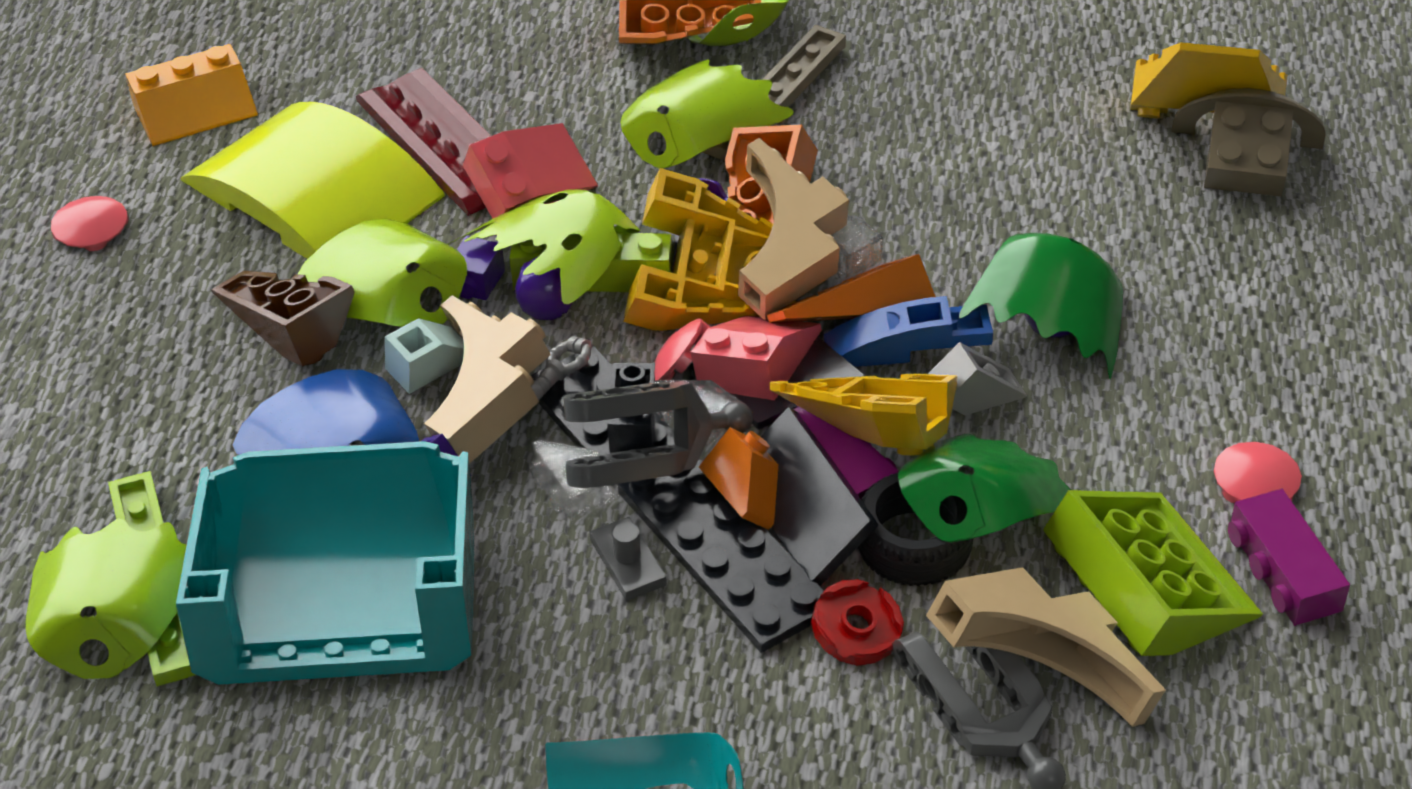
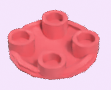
[51,196,129,251]
[655,319,711,383]
[1214,442,1302,503]

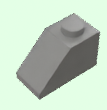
[928,342,1027,415]

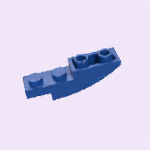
[824,296,993,367]

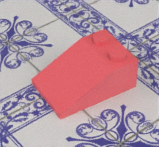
[463,123,598,219]
[691,316,822,401]

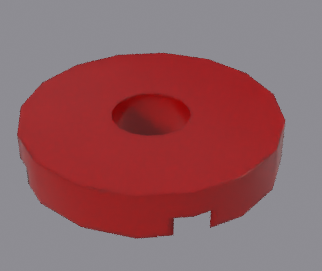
[811,579,904,666]

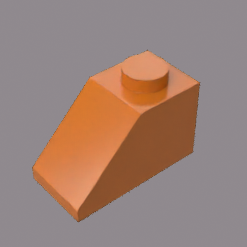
[699,427,779,530]

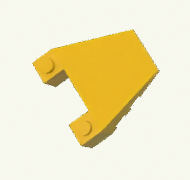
[1130,42,1288,119]
[623,168,796,331]

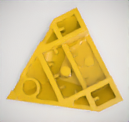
[770,374,957,456]

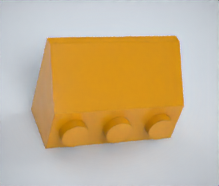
[125,44,258,146]

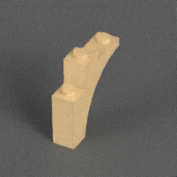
[738,138,849,321]
[424,295,551,464]
[926,567,1166,727]

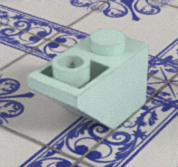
[385,318,464,394]

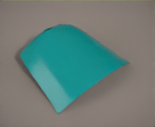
[545,732,744,789]

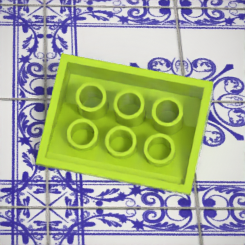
[1043,490,1263,656]

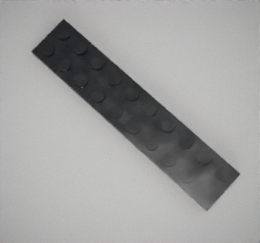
[530,345,824,653]

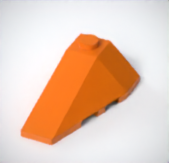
[619,0,761,45]
[725,124,818,224]
[767,254,936,323]

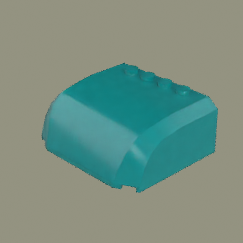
[176,441,474,685]

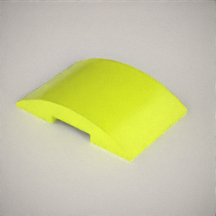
[181,101,445,259]

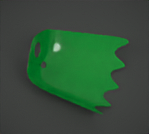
[959,233,1123,380]
[898,434,1071,542]

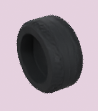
[858,472,973,586]

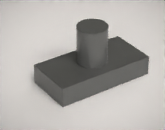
[589,517,667,601]

